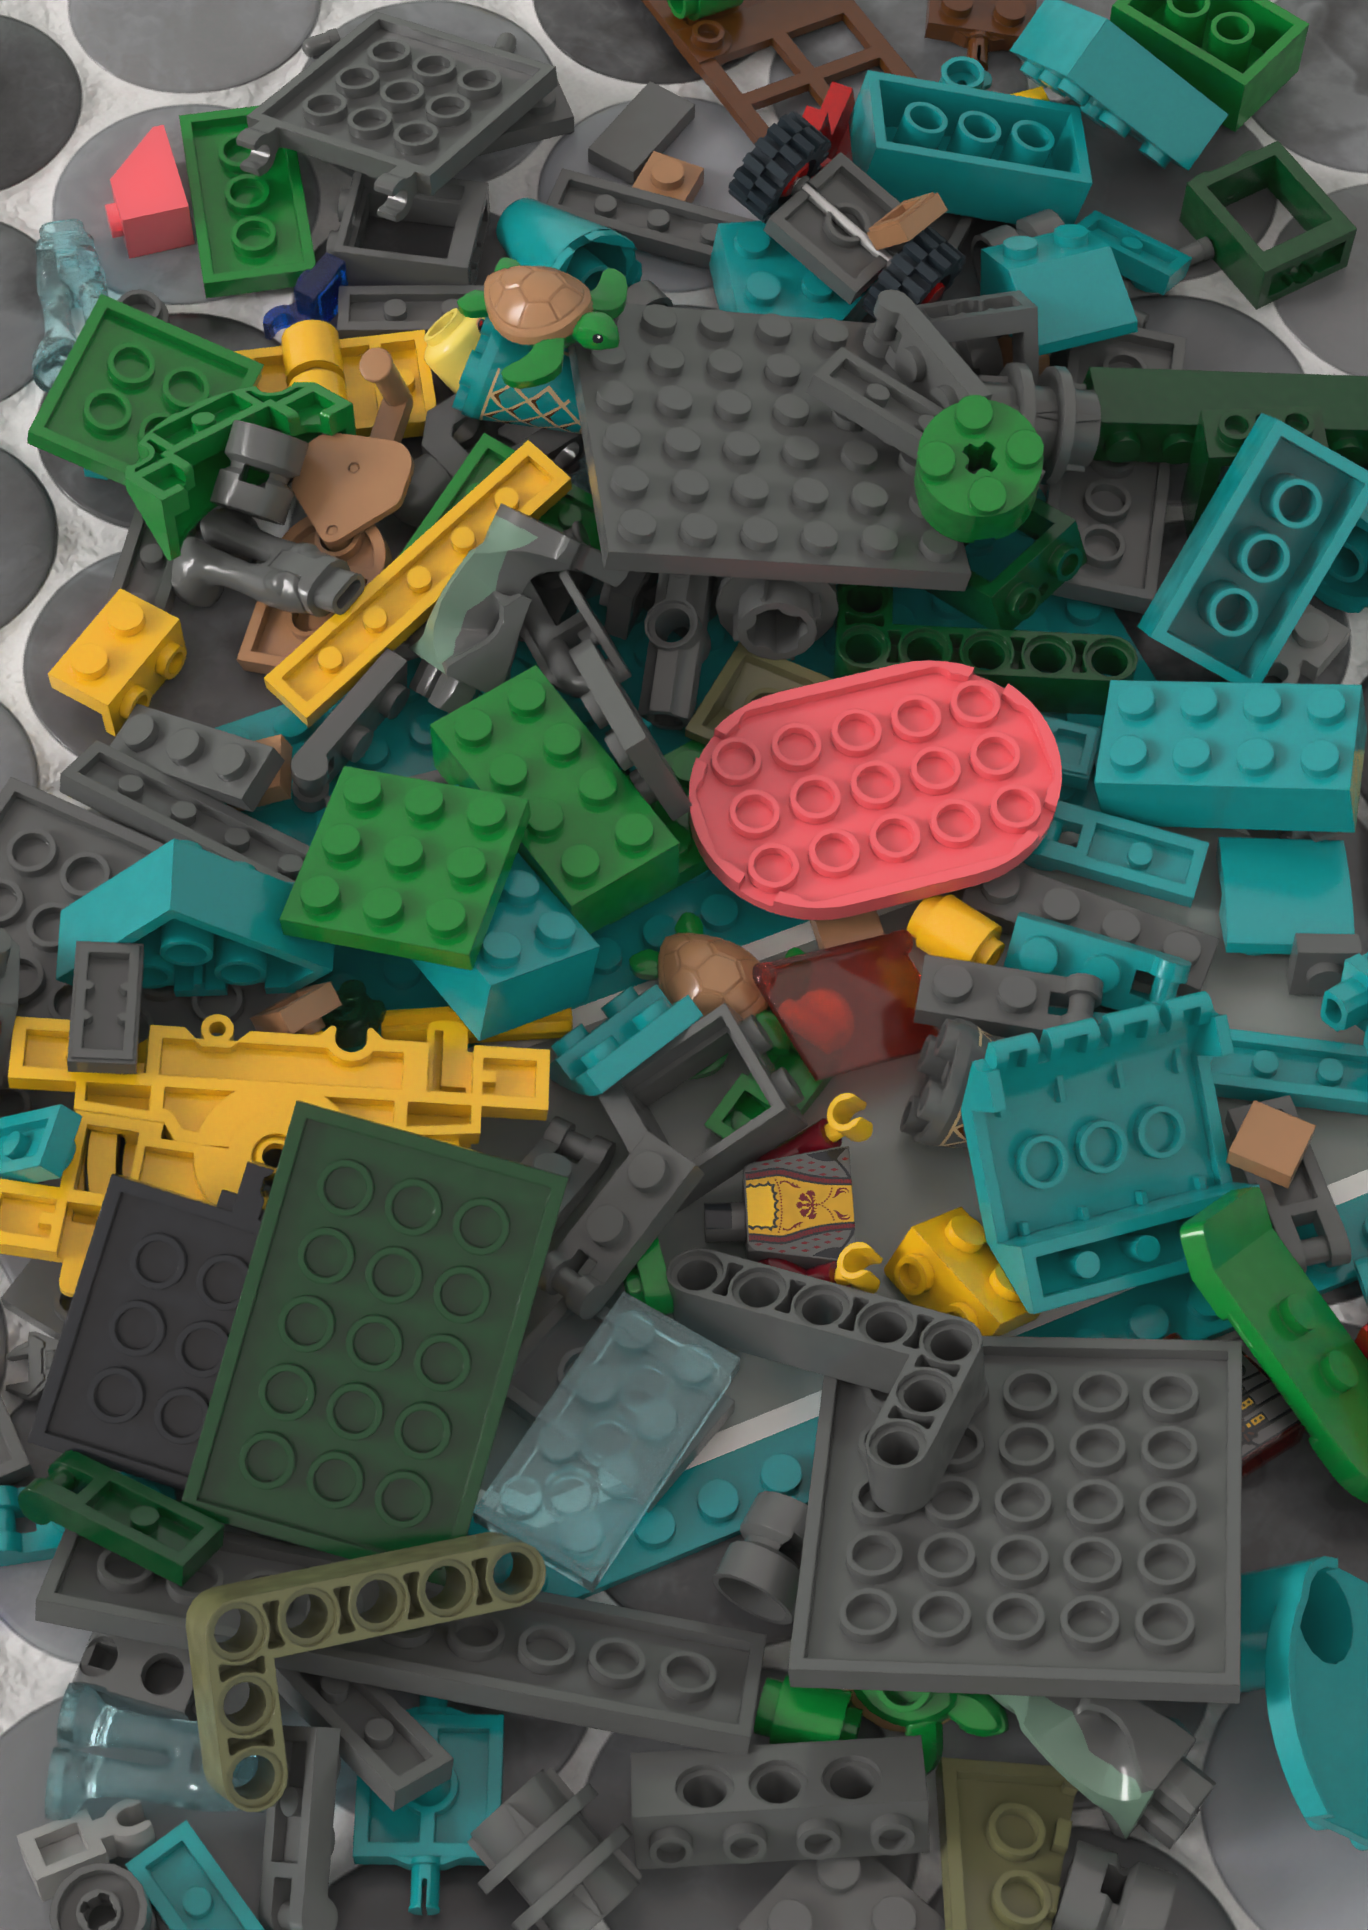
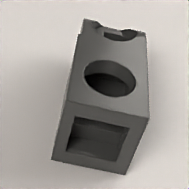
[71,1632,199,1735]

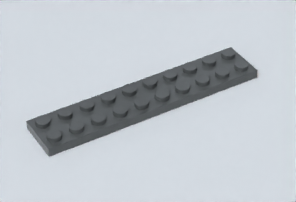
[35,1528,767,1754]

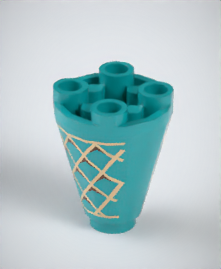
[452,316,582,434]

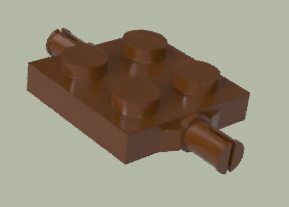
[924,0,1037,71]

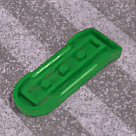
[1180,1187,1368,1504]

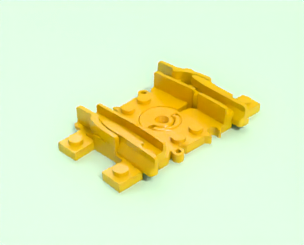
[0,1014,550,1297]

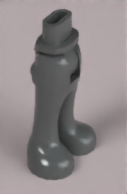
[171,508,365,617]

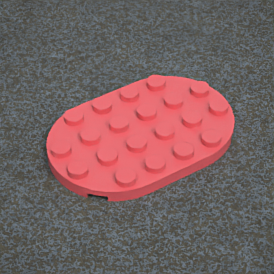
[688,660,1062,920]

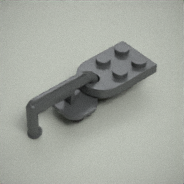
[520,521,692,821]

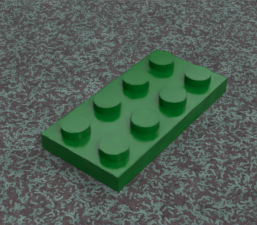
[179,105,319,299]

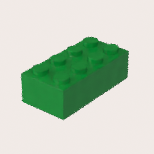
[430,665,679,935]

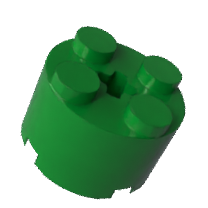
[914,395,1044,543]

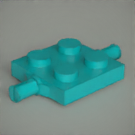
[352,1695,505,1916]

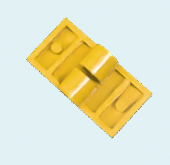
[234,320,437,438]

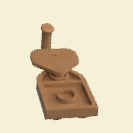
[236,347,414,674]

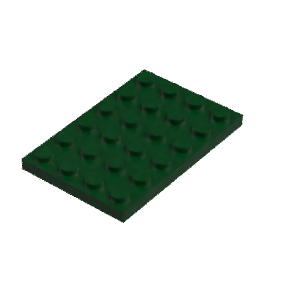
[181,1100,569,1586]

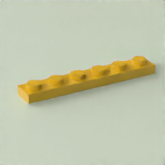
[264,440,572,728]

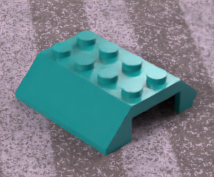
[961,991,1260,1314]

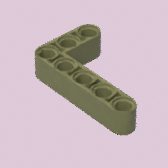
[186,1532,546,1812]

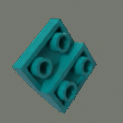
[1216,837,1355,956]
[549,984,704,1096]

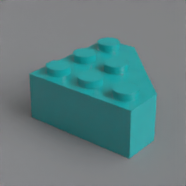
[1010,0,1228,171]
[709,221,879,322]
[56,838,334,997]

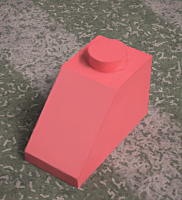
[104,125,195,259]

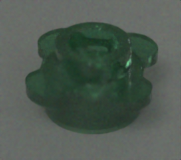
[321,979,387,1048]

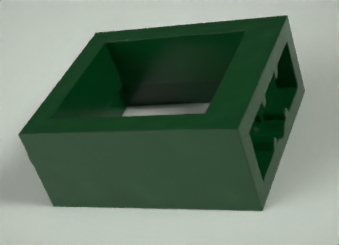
[1179,141,1357,310]
[1181,405,1328,539]
[924,498,1088,630]

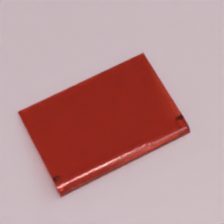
[752,929,941,1081]

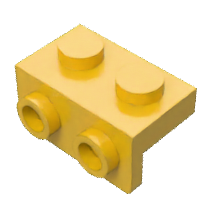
[48,588,187,737]
[884,1207,1041,1336]

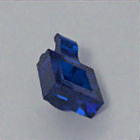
[263,252,348,340]

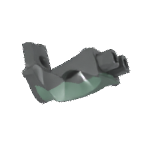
[408,503,629,713]
[989,1694,1216,1850]

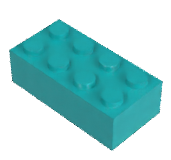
[848,70,1093,224]
[1137,413,1368,683]
[1094,680,1367,833]
[411,784,600,1041]

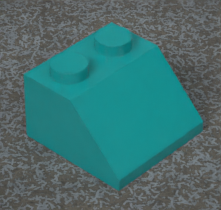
[980,224,1138,356]

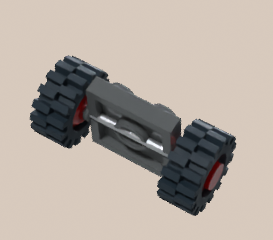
[728,111,966,320]

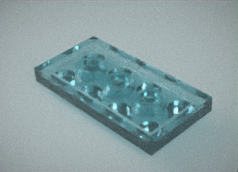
[473,1291,740,1593]

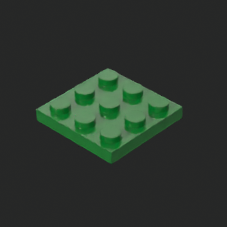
[27,294,264,486]
[279,766,531,970]

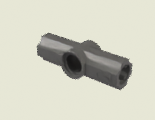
[638,573,715,730]

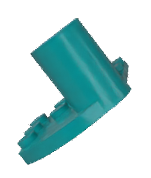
[1240,1556,1368,1851]

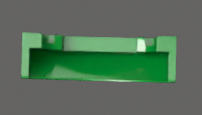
[124,382,356,561]

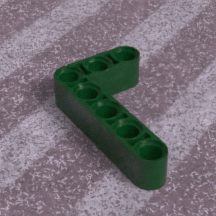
[833,584,1138,715]

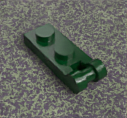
[18,1450,224,1587]

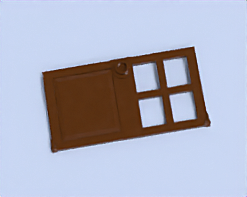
[641,0,918,144]

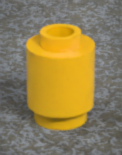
[906,894,1005,966]

